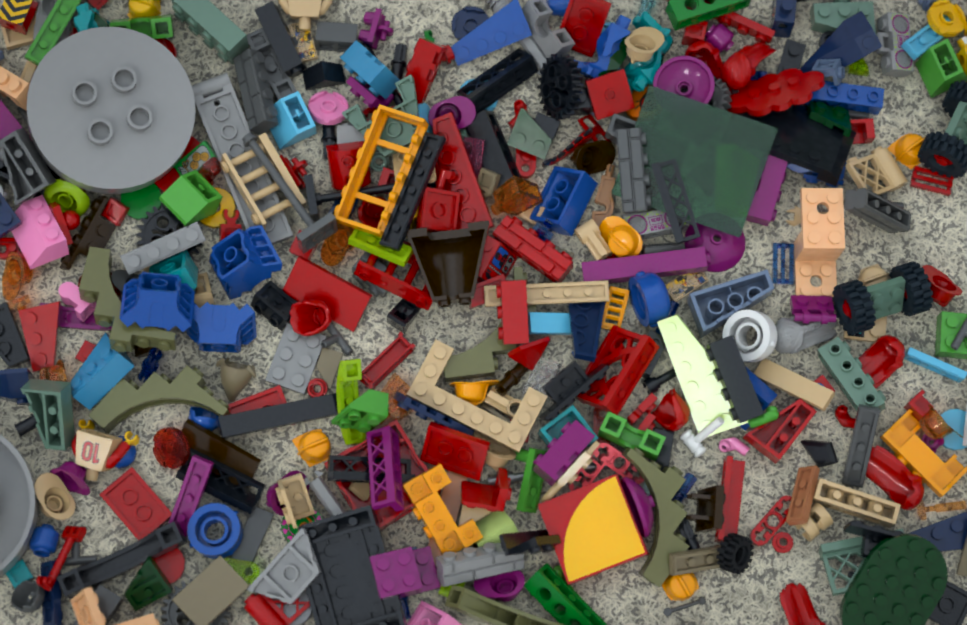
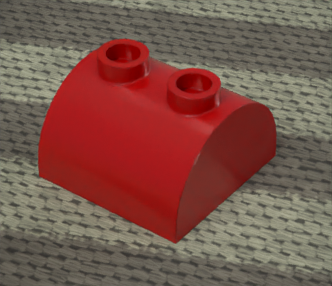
[326,141,372,190]

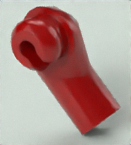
[835,405,856,429]

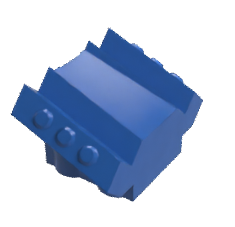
[209,225,283,300]
[120,272,195,332]
[186,302,257,353]

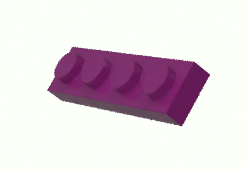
[168,455,214,540]

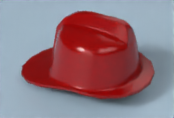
[922,265,963,307]

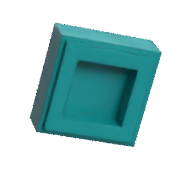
[6,559,34,589]

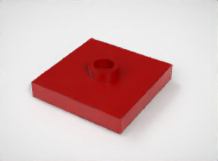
[585,68,635,120]
[416,187,460,231]

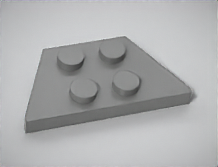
[247,528,321,604]

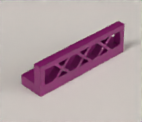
[366,426,404,512]

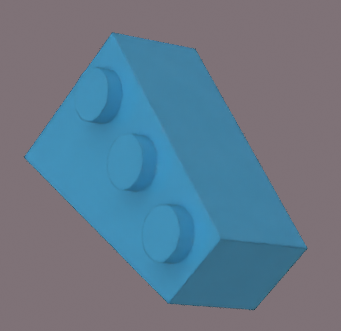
[340,40,400,100]
[70,332,134,410]

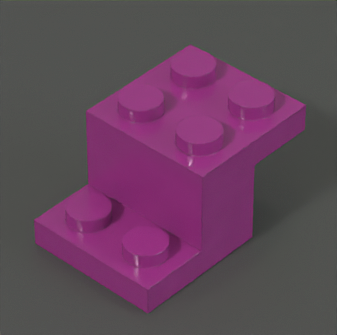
[369,546,441,600]

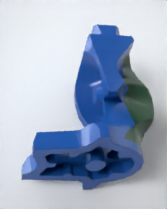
[574,15,631,79]

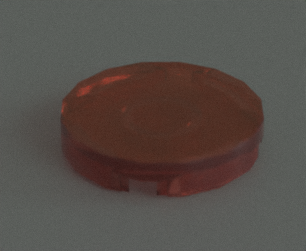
[153,427,190,469]

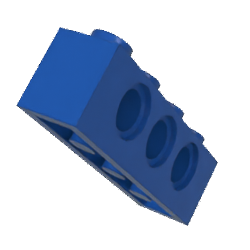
[801,81,884,115]

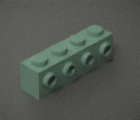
[817,337,886,412]

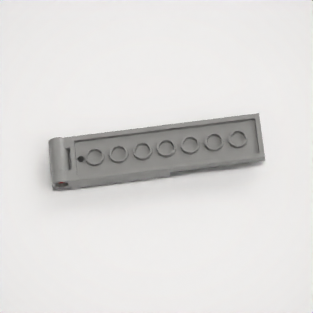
[192,72,293,245]

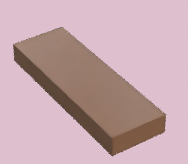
[786,465,820,526]

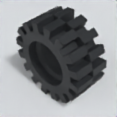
[717,533,754,574]

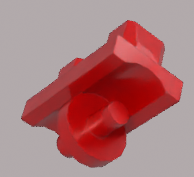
[280,155,308,190]

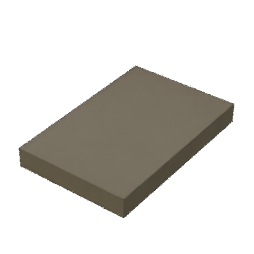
[172,556,249,625]

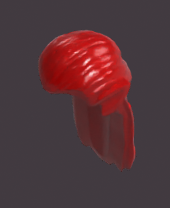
[685,40,732,96]
[720,42,776,90]
[858,335,905,389]
[866,445,924,510]
[780,583,826,625]

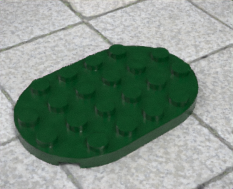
[840,534,948,625]

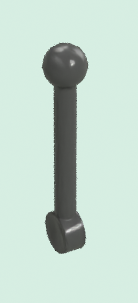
[663,597,706,616]

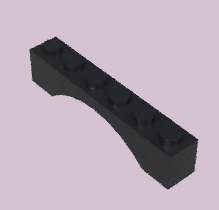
[57,521,188,598]

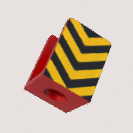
[0,0,39,35]

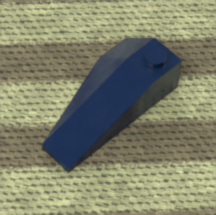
[800,11,882,73]
[0,368,34,405]

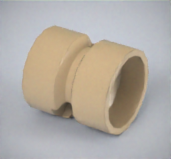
[795,502,834,541]

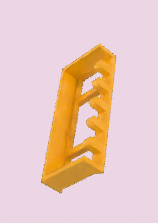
[334,104,429,238]

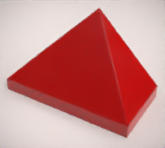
[507,336,550,371]

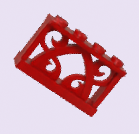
[576,325,659,415]

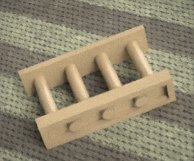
[220,132,306,229]

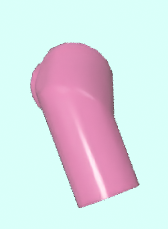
[719,437,750,456]

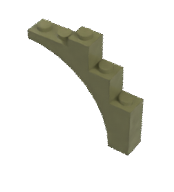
[79,247,177,352]
[444,266,541,382]
[88,365,231,434]
[622,447,690,588]
[445,585,563,625]

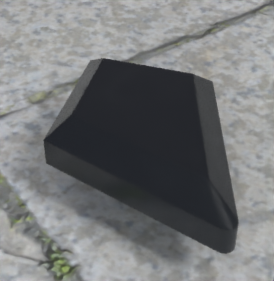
[801,440,838,468]

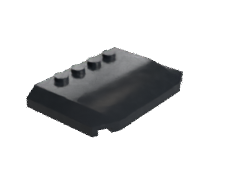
[720,105,856,186]
[298,505,407,625]

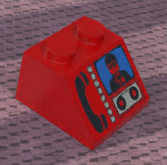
[478,235,518,282]

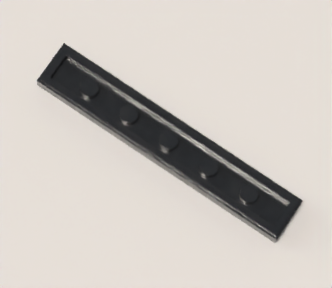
[379,132,446,252]
[217,393,338,439]

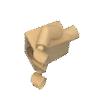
[278,0,333,31]

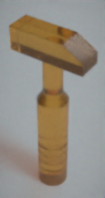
[917,499,966,521]

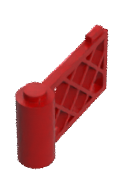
[244,593,310,625]

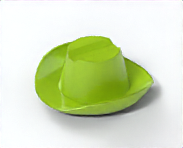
[44,179,90,216]

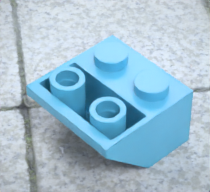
[270,91,317,150]

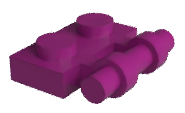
[790,295,836,324]

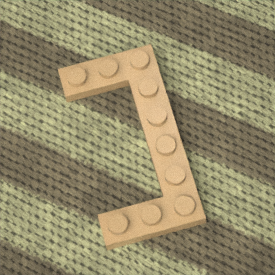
[406,339,548,453]

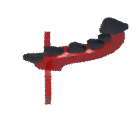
[542,114,612,168]

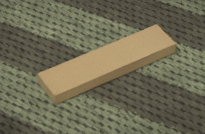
[754,358,835,411]

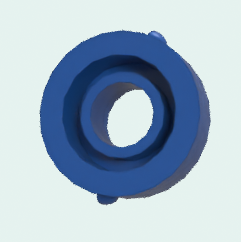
[628,271,671,327]
[187,503,243,559]

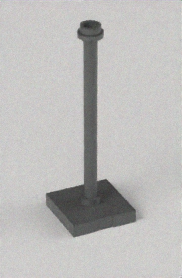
[242,132,338,254]

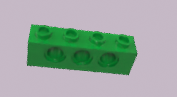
[665,0,751,31]
[524,563,607,625]

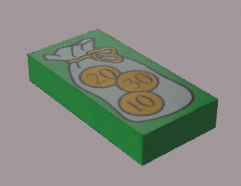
[174,141,218,176]

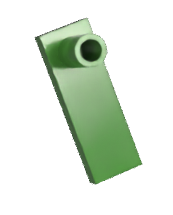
[514,448,547,513]

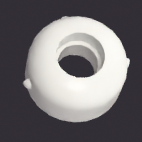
[722,310,778,362]

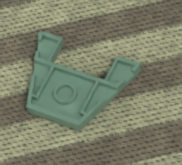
[342,74,419,158]

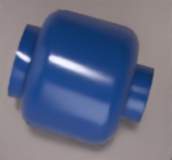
[29,524,60,557]

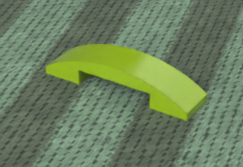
[336,359,366,445]

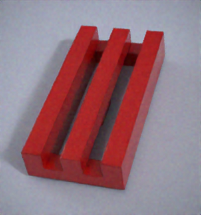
[910,166,954,196]

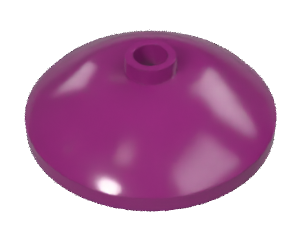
[653,56,715,116]
[684,213,745,272]
[621,477,655,538]

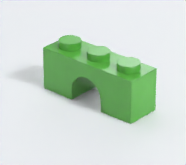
[109,14,174,39]
[598,411,666,462]

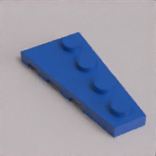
[451,0,532,66]

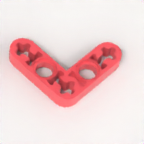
[568,440,644,491]

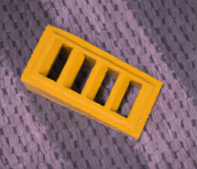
[601,286,630,331]

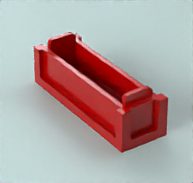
[360,332,416,390]

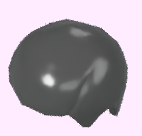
[11,580,45,613]

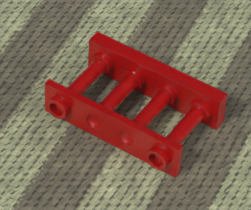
[354,228,433,311]

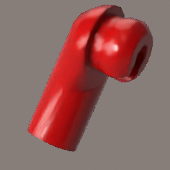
[508,100,528,129]

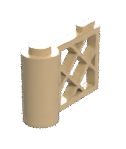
[845,146,908,195]

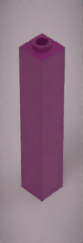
[581,246,711,284]

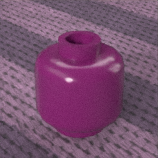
[705,24,734,53]

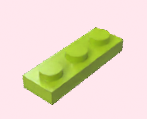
[348,229,413,267]

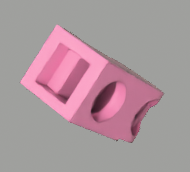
[58,282,96,322]

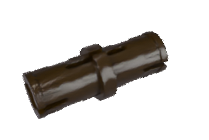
[495,363,529,395]

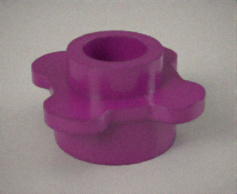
[921,430,944,453]

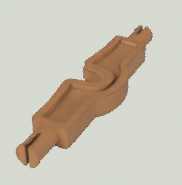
[589,164,615,252]

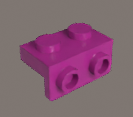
[346,76,395,109]

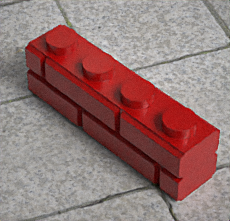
[492,215,573,283]

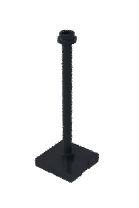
[304,174,436,222]

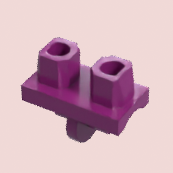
[358,8,394,50]

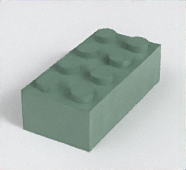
[171,0,249,64]

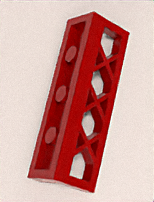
[714,456,745,543]

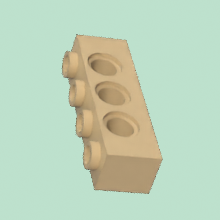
[812,478,901,528]

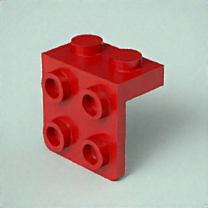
[461,468,512,512]

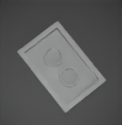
[265,323,326,395]

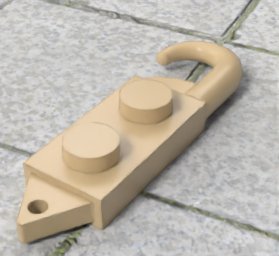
[541,440,600,503]

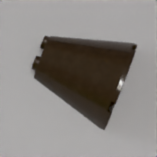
[407,220,489,307]

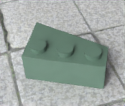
[810,1,876,34]
[20,379,75,451]

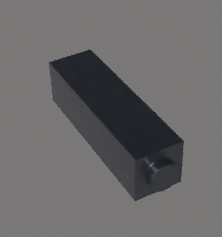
[255,1,307,77]

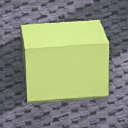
[474,511,518,547]

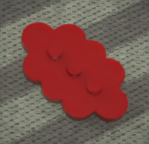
[727,68,825,117]

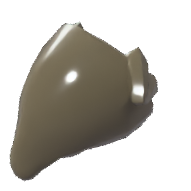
[216,357,257,402]

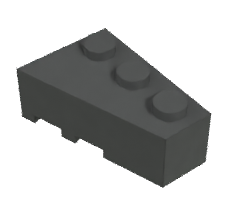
[0,128,57,205]

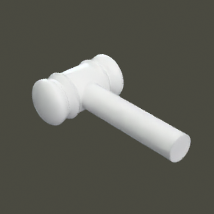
[680,417,724,458]

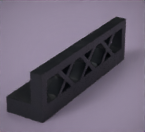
[456,48,538,114]
[651,158,701,244]
[176,448,265,515]
[327,455,415,484]

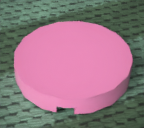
[308,91,348,125]

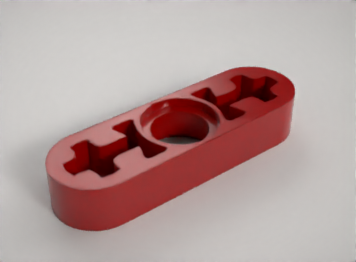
[749,495,792,546]

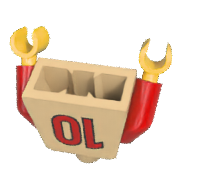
[71,419,140,481]

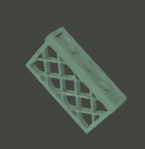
[819,528,904,596]

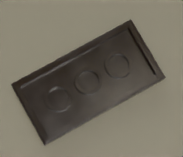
[172,419,262,489]

